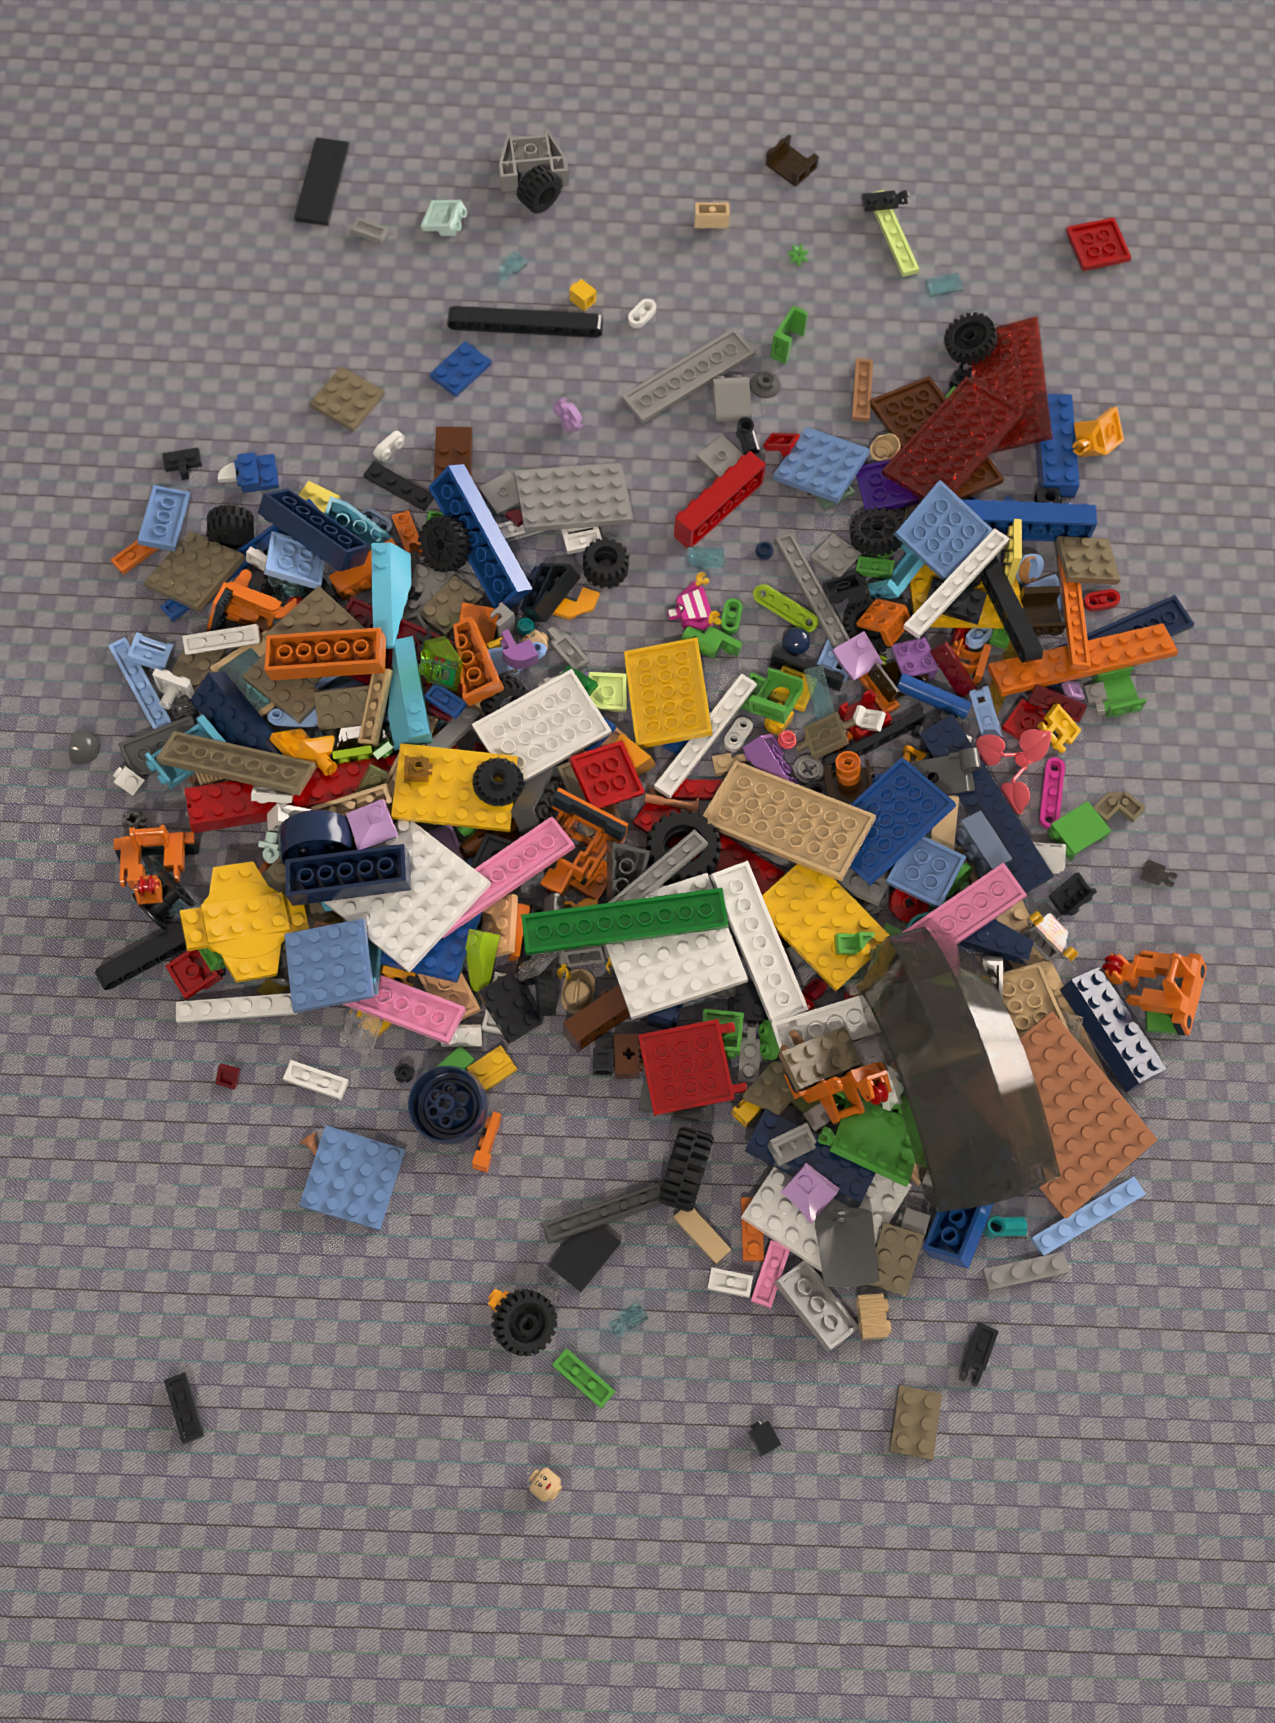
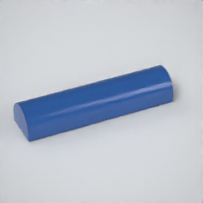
[895,673,972,719]

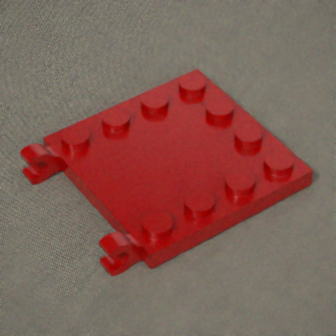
[638,1019,748,1116]

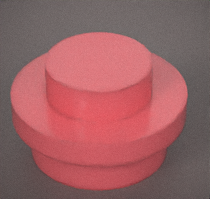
[777,731,797,749]

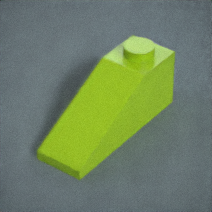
[465,929,500,992]

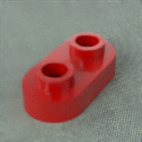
[1083,589,1121,612]

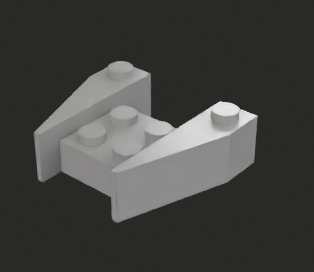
[499,127,569,192]

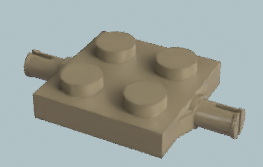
[795,712,857,760]

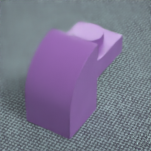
[500,629,538,669]

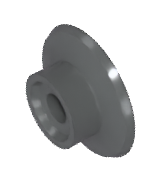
[750,371,781,398]

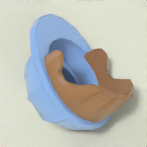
[1016,554,1044,585]

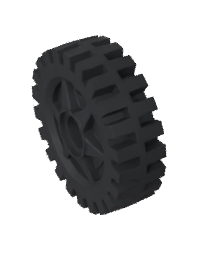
[944,312,998,365]
[850,507,904,557]
[418,516,471,572]
[843,599,890,654]
[492,1289,557,1356]

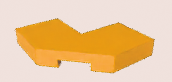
[553,587,600,620]

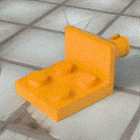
[1072,407,1124,457]
[269,728,337,776]

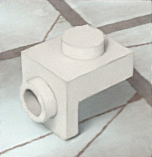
[853,705,886,732]
[112,765,145,796]

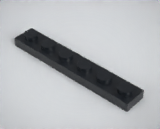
[823,710,925,771]

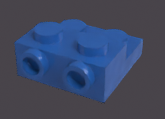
[234,452,279,493]

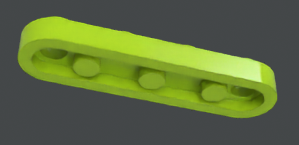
[753,584,819,632]

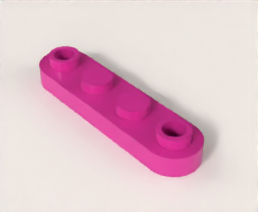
[1039,757,1065,829]

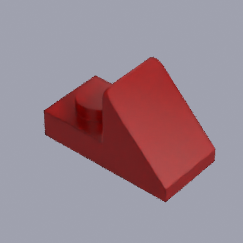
[763,433,800,458]

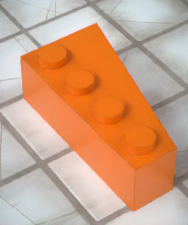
[328,538,413,600]

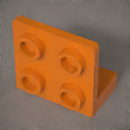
[856,598,911,647]

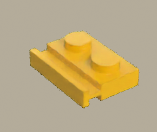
[467,1045,517,1091]

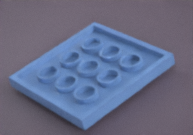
[773,427,870,503]
[893,480,993,581]
[284,919,375,1013]
[299,1125,406,1231]

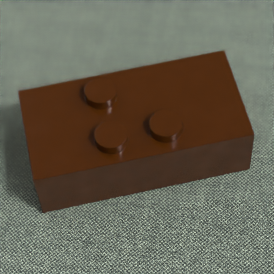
[434,427,473,480]
[563,985,630,1053]

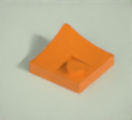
[458,602,498,645]

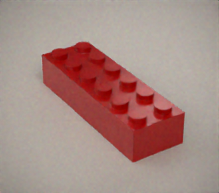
[674,451,766,550]

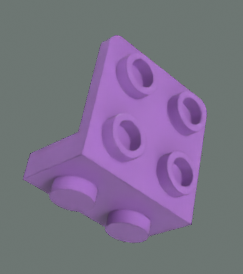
[891,637,939,681]

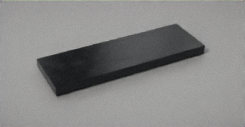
[294,137,349,226]

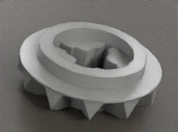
[793,755,823,783]

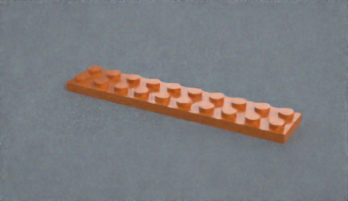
[988,623,1178,697]

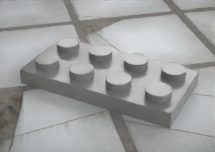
[774,1261,860,1353]

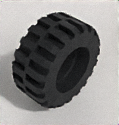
[646,810,721,886]
[658,1126,714,1212]

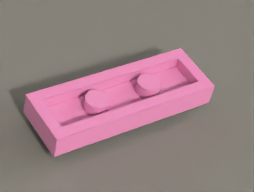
[750,1240,790,1309]

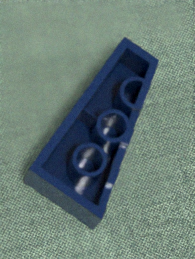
[957,919,1034,965]

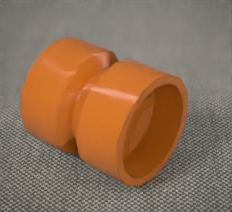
[835,751,861,786]

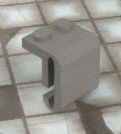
[710,375,752,423]

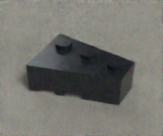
[520,563,581,622]

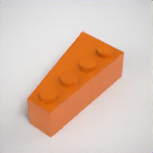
[453,616,505,706]

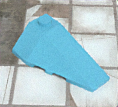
[325,496,395,550]

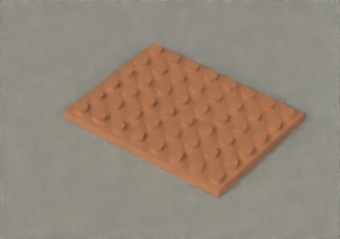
[958,1011,1158,1219]

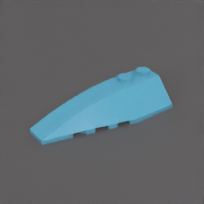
[371,542,411,649]
[388,636,433,750]

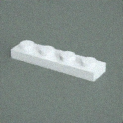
[182,624,261,655]

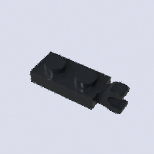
[861,190,909,212]

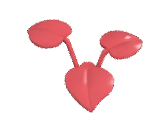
[976,729,1051,814]

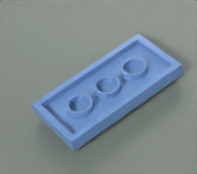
[138,485,190,552]

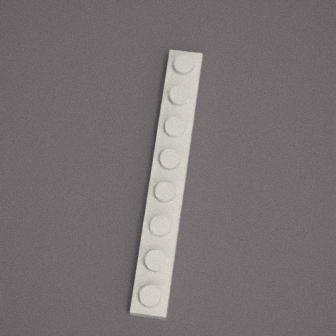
[903,528,1010,639]
[654,674,757,799]

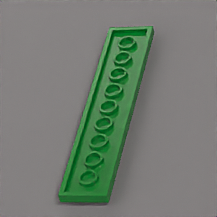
[521,888,729,955]

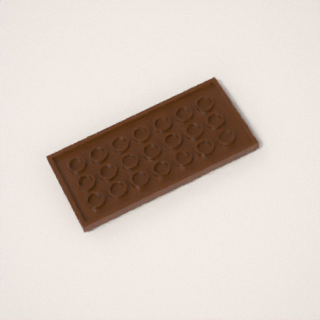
[869,376,1004,500]

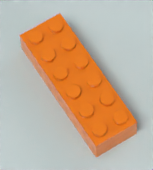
[264,627,386,681]

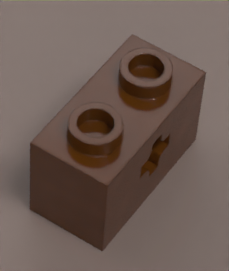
[613,1034,643,1079]

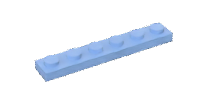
[108,637,172,730]
[1031,1177,1146,1256]

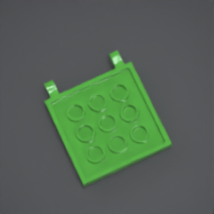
[817,1091,925,1187]

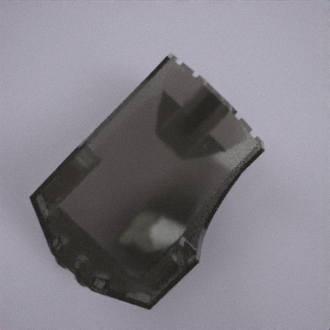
[857,926,1061,1212]

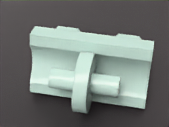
[258,831,280,863]

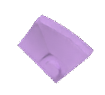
[831,631,883,681]
[346,799,398,850]
[781,1163,840,1224]

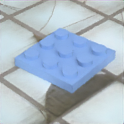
[264,531,325,589]

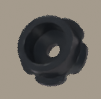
[394,1063,414,1083]

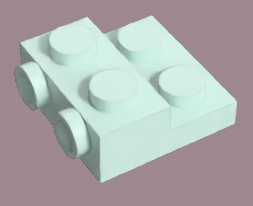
[420,200,467,236]

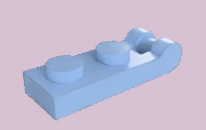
[969,685,1002,737]

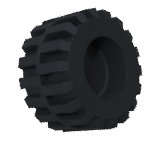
[516,165,562,214]
[206,505,254,549]
[583,538,629,589]
[480,675,529,716]

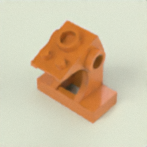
[950,639,992,686]

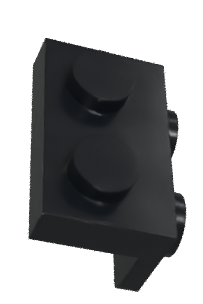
[1048,873,1097,916]

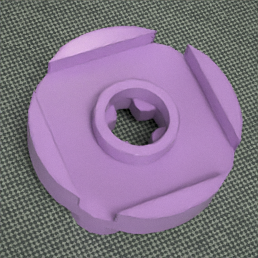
[552,397,583,432]

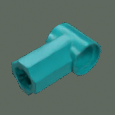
[983,1216,1027,1239]

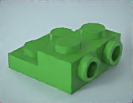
[702,1009,744,1059]

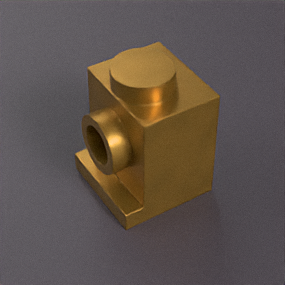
[404,755,433,782]

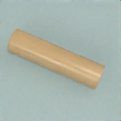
[358,669,393,747]
[311,783,393,817]

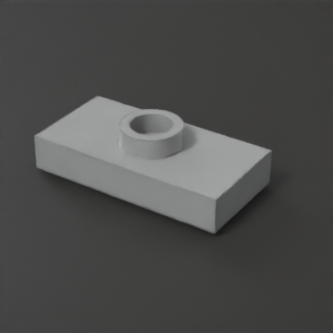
[350,217,389,245]

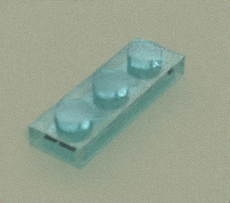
[803,665,835,721]

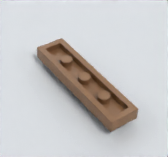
[851,358,873,423]

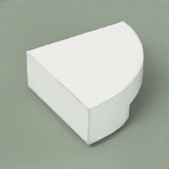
[218,463,237,483]

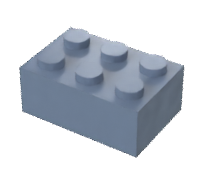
[955,810,1012,879]

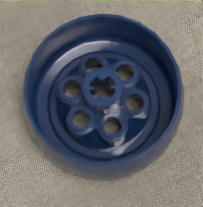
[278,810,354,865]
[408,1065,488,1145]

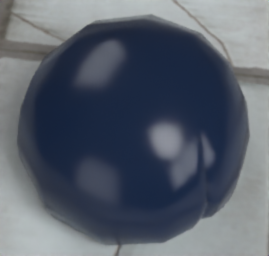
[782,627,810,656]

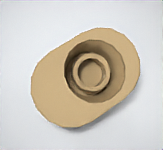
[561,968,595,1014]

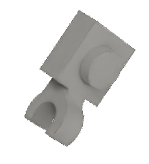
[1084,681,1108,716]

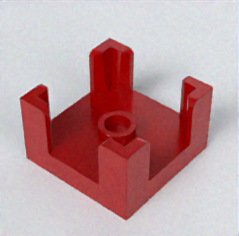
[838,689,892,743]

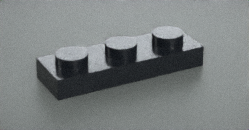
[164,1372,205,1445]

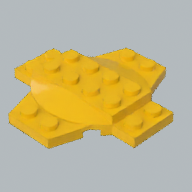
[179,861,309,983]

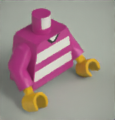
[667,572,721,631]

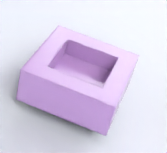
[1061,681,1085,702]

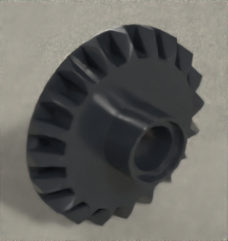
[472,757,524,806]

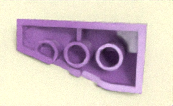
[742,734,799,785]

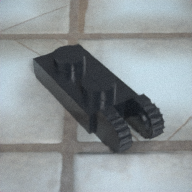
[959,1322,999,1387]

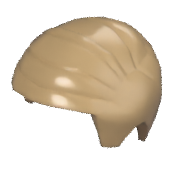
[870,433,901,462]

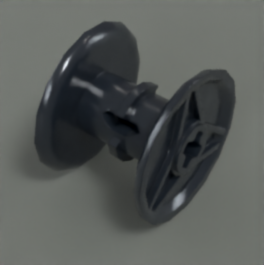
[132,868,195,931]

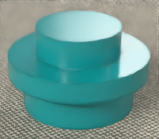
[516,618,535,636]

